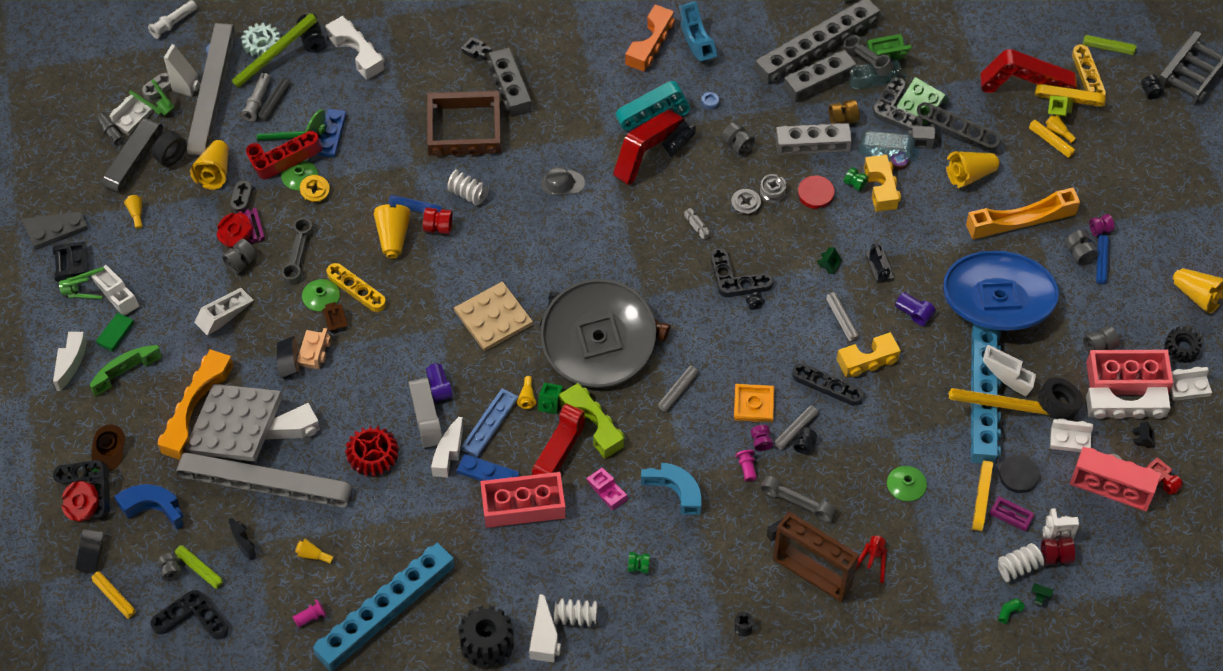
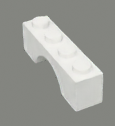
[325,16,385,80]
[1086,387,1170,419]

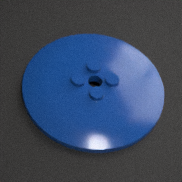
[943,251,1059,330]

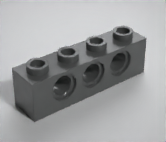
[487,48,532,117]
[784,50,857,103]

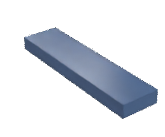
[461,388,518,458]

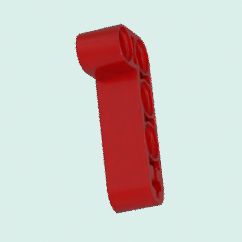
[246,131,323,179]
[532,403,585,475]

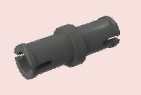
[95,112,124,145]

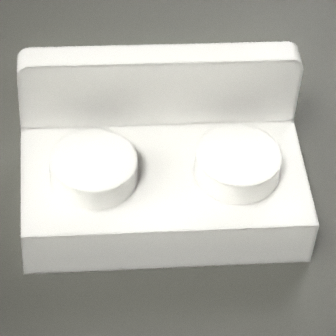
[110,95,153,136]
[1170,367,1212,401]
[1050,419,1093,453]
[1043,508,1079,541]

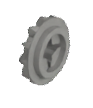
[731,189,761,215]

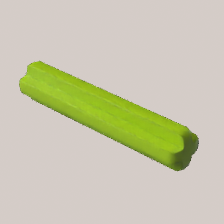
[1083,35,1136,55]
[175,545,223,589]

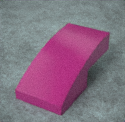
[587,468,628,510]

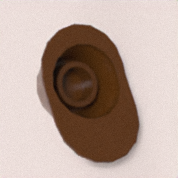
[91,424,125,471]

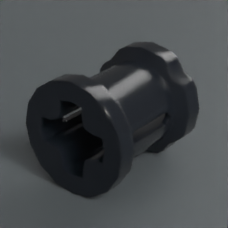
[734,612,753,637]

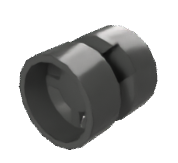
[721,121,756,155]
[1064,230,1099,266]
[222,239,258,274]
[1083,325,1120,354]

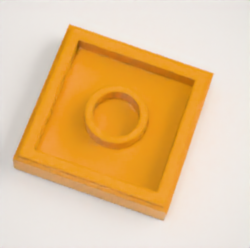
[734,384,774,423]

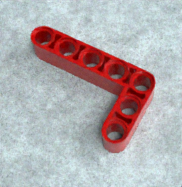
[980,49,1077,93]
[613,109,685,185]

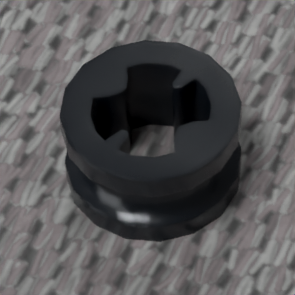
[746,292,765,310]

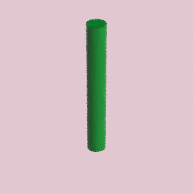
[257,131,305,141]

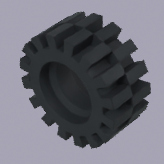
[1164,326,1202,363]

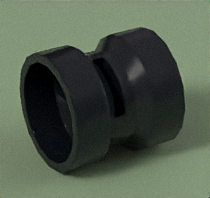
[1141,75,1164,100]
[793,428,818,455]

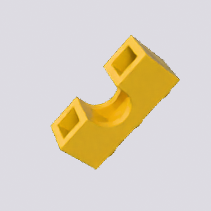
[864,155,901,212]
[836,332,901,378]

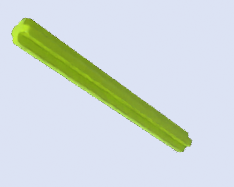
[232,13,317,88]

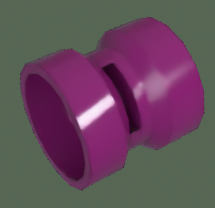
[1089,214,1114,237]
[750,425,774,452]

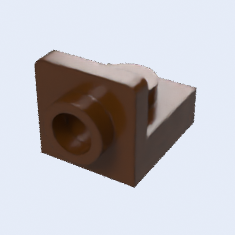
[322,302,348,331]

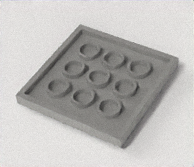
[184,384,283,462]

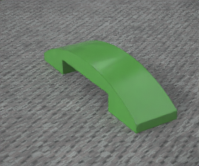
[90,345,162,397]

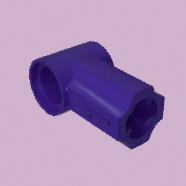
[895,292,936,326]
[426,363,453,403]

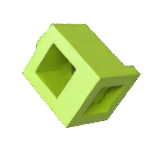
[1048,96,1073,116]

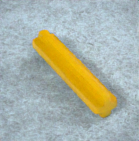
[1029,120,1075,158]
[91,572,136,619]

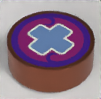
[890,152,909,170]

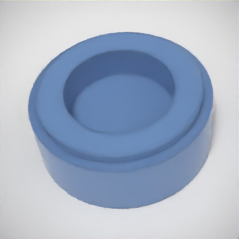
[701,92,719,110]

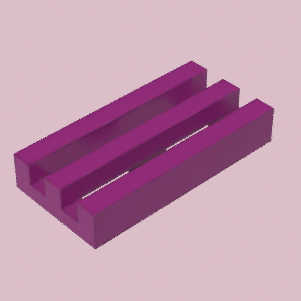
[238,208,265,244]
[989,496,1035,532]

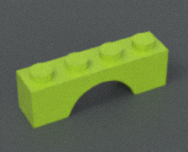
[559,383,625,459]

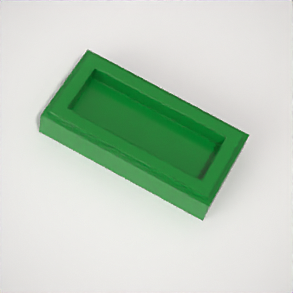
[96,312,134,352]

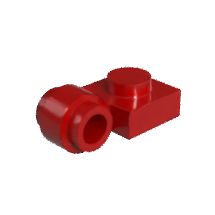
[1146,457,1183,494]

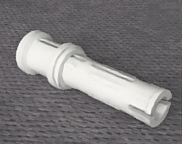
[148,0,197,39]

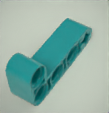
[615,81,690,130]

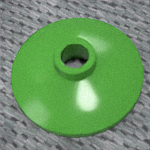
[305,109,327,135]
[281,160,318,191]
[302,279,340,312]
[887,466,927,502]

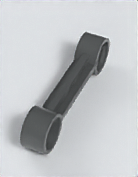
[843,35,894,76]
[282,218,313,285]
[760,476,837,523]

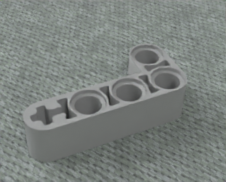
[408,378,442,448]

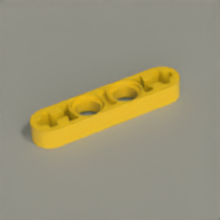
[1072,45,1106,94]
[1035,85,1107,106]
[327,263,386,312]
[972,460,993,531]

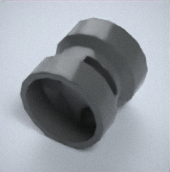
[158,553,182,581]

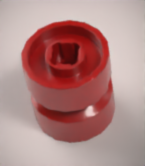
[423,207,453,234]

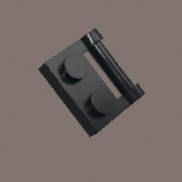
[53,241,89,282]

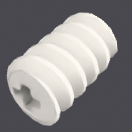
[448,169,489,205]
[998,543,1044,582]
[554,599,597,627]

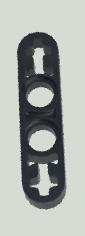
[792,363,863,406]

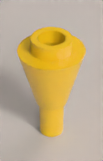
[1046,115,1076,143]
[124,195,143,229]
[517,376,536,409]
[295,538,333,564]

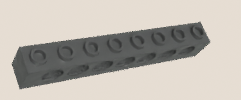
[755,0,880,85]

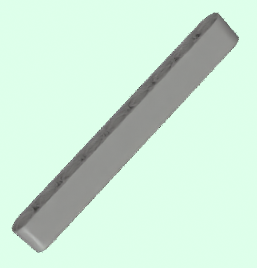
[187,23,235,155]
[176,453,353,508]

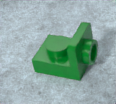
[538,383,563,414]

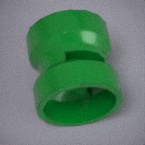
[844,167,869,192]
[628,552,650,574]

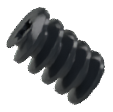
[296,13,326,53]

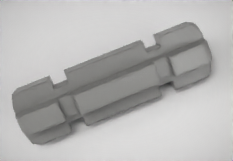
[684,208,711,239]

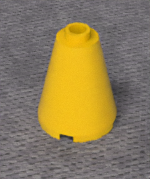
[190,140,229,190]
[946,151,999,188]
[374,204,411,258]
[1173,268,1223,314]

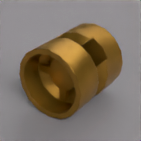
[828,99,860,124]

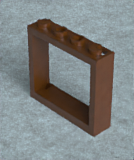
[427,91,501,157]
[773,512,859,602]

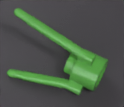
[129,79,175,116]
[59,267,105,299]

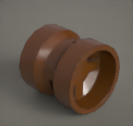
[654,319,671,342]

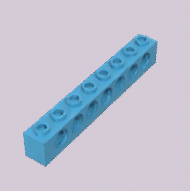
[971,323,1001,465]
[313,543,455,671]

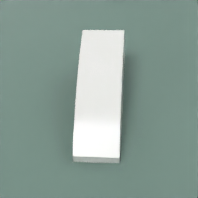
[91,265,139,316]
[53,332,87,391]
[983,345,1036,397]
[431,417,463,477]

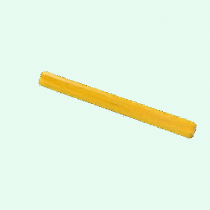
[948,388,1049,415]

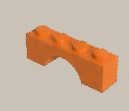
[625,5,675,72]

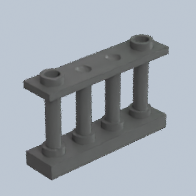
[1159,30,1223,106]

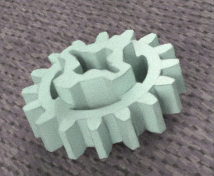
[241,23,280,57]

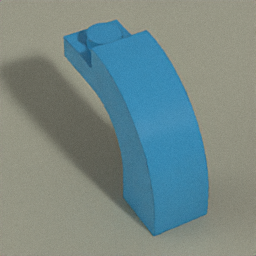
[679,1,717,61]
[641,463,701,515]

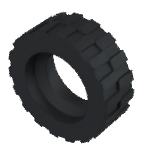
[1037,377,1084,420]

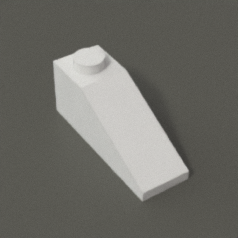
[164,44,200,97]
[194,288,254,335]
[265,403,320,439]
[529,594,561,662]

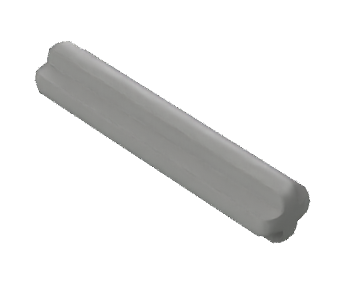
[826,292,859,341]
[658,366,698,412]
[775,405,818,450]

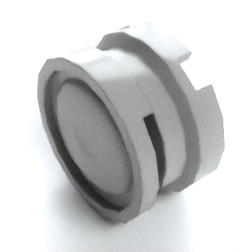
[760,174,786,203]

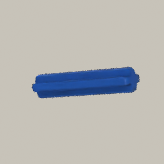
[388,195,442,213]
[1096,235,1109,284]

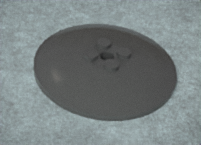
[540,279,656,388]

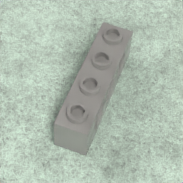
[776,123,851,155]

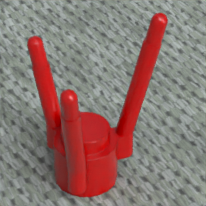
[856,536,887,583]

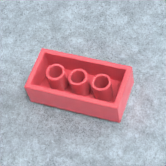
[1086,350,1173,395]
[1069,446,1161,512]
[480,472,566,528]

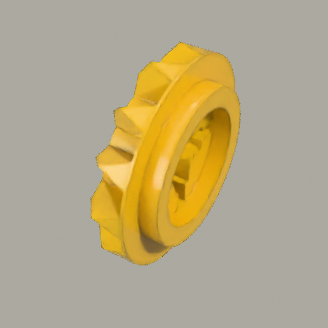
[300,175,329,203]

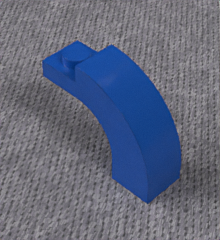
[114,484,184,530]

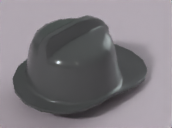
[541,167,585,195]

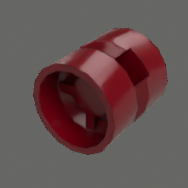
[1041,537,1075,565]

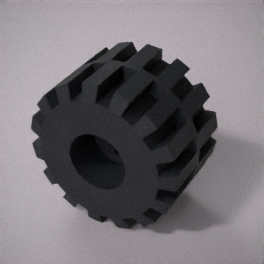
[458,605,514,668]

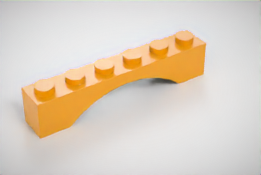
[966,188,1080,240]
[158,349,234,460]

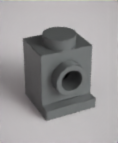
[908,124,935,149]

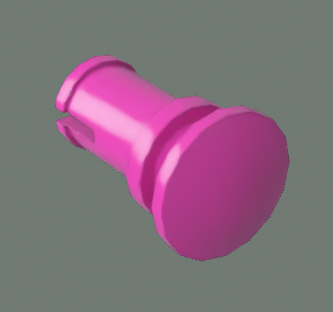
[735,450,757,482]
[293,599,326,628]

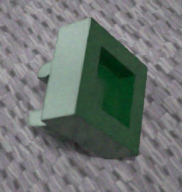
[817,247,842,274]
[1030,583,1054,607]

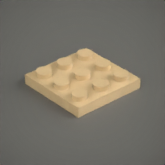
[454,281,533,352]

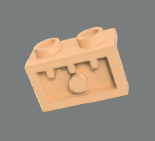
[297,328,331,369]

